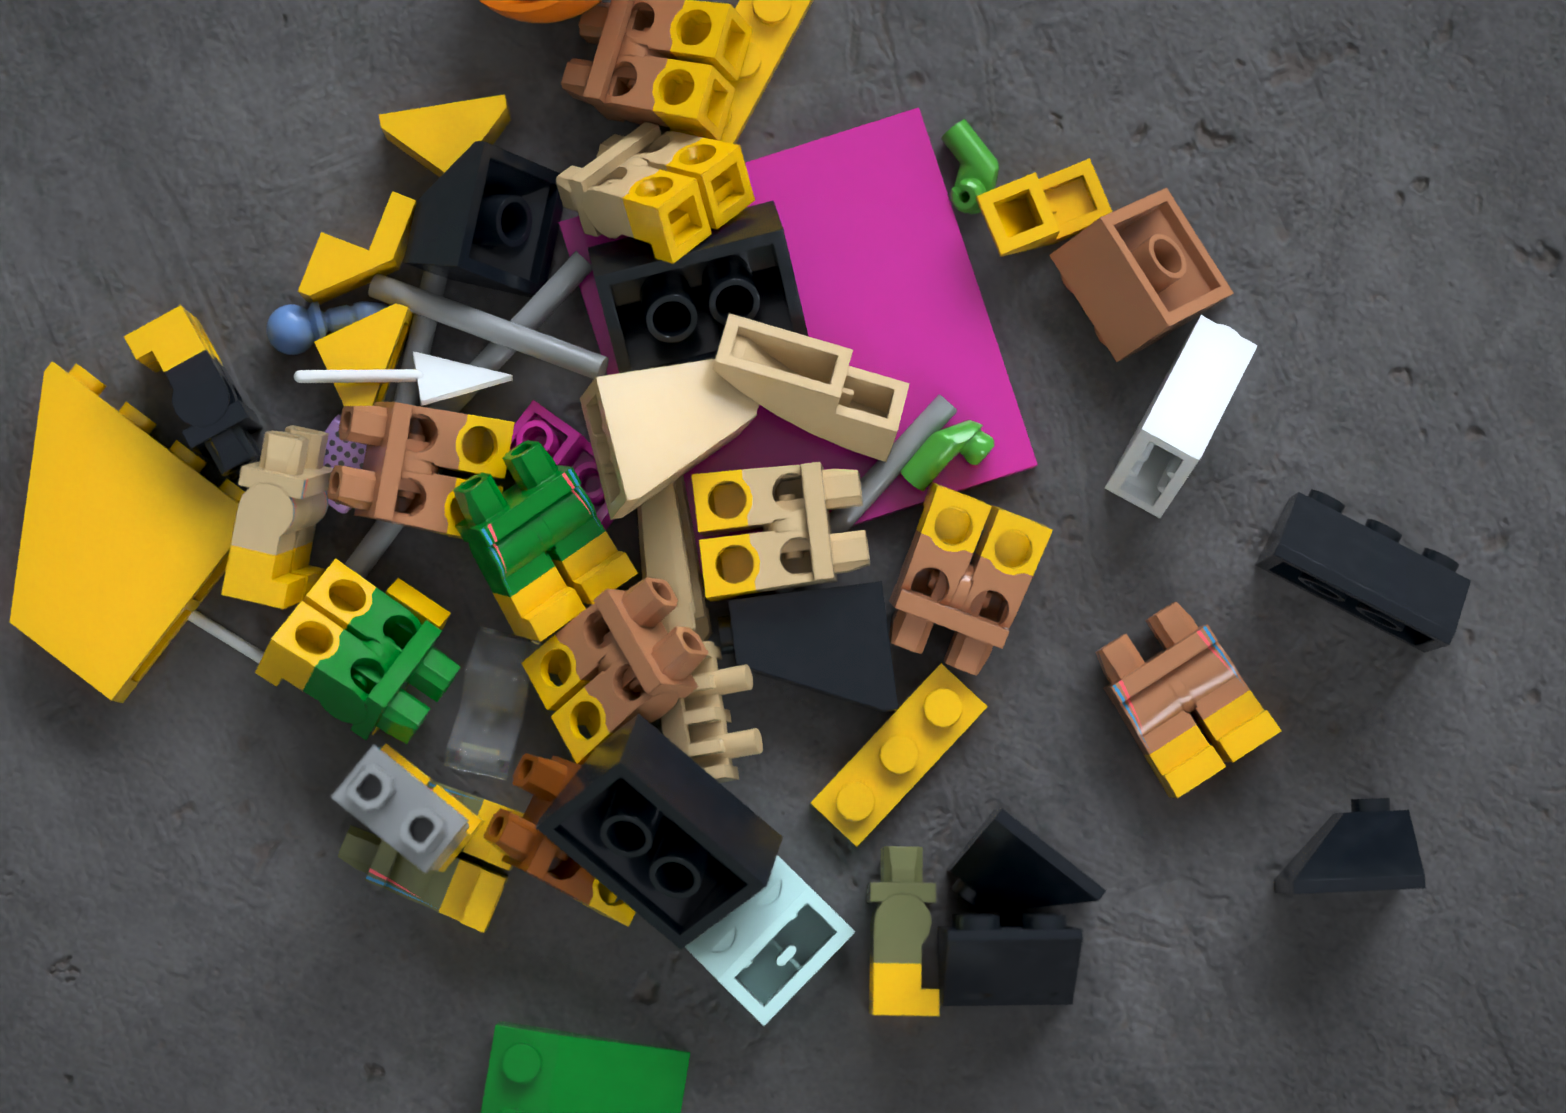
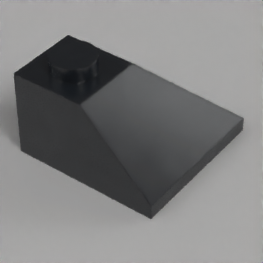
[403,141,563,298]
[1274,798,1426,894]
[947,808,1106,912]

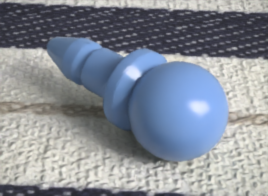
[266,301,388,355]

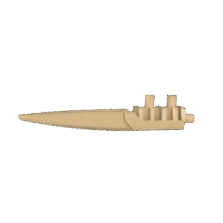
[637,475,763,783]

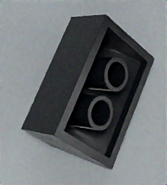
[588,200,808,373]
[1255,489,1471,653]
[535,714,783,949]

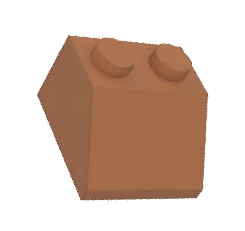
[1049,188,1234,362]

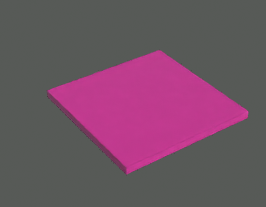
[559,107,1038,575]

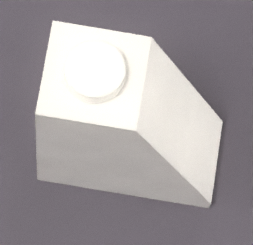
[1105,315,1257,518]

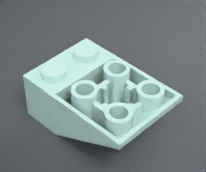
[685,855,855,1026]

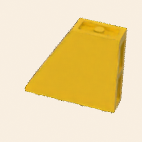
[9,361,245,703]

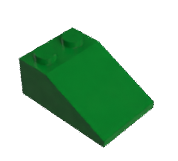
[481,1021,691,1113]

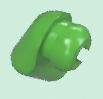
[941,119,999,214]
[900,420,995,491]

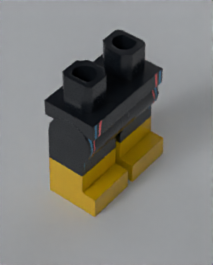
[124,305,263,481]

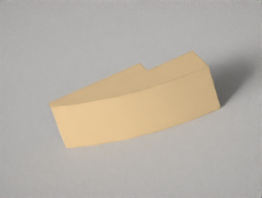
[713,313,910,462]

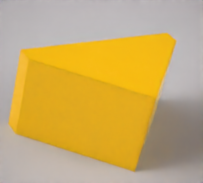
[379,94,511,177]
[314,303,413,406]

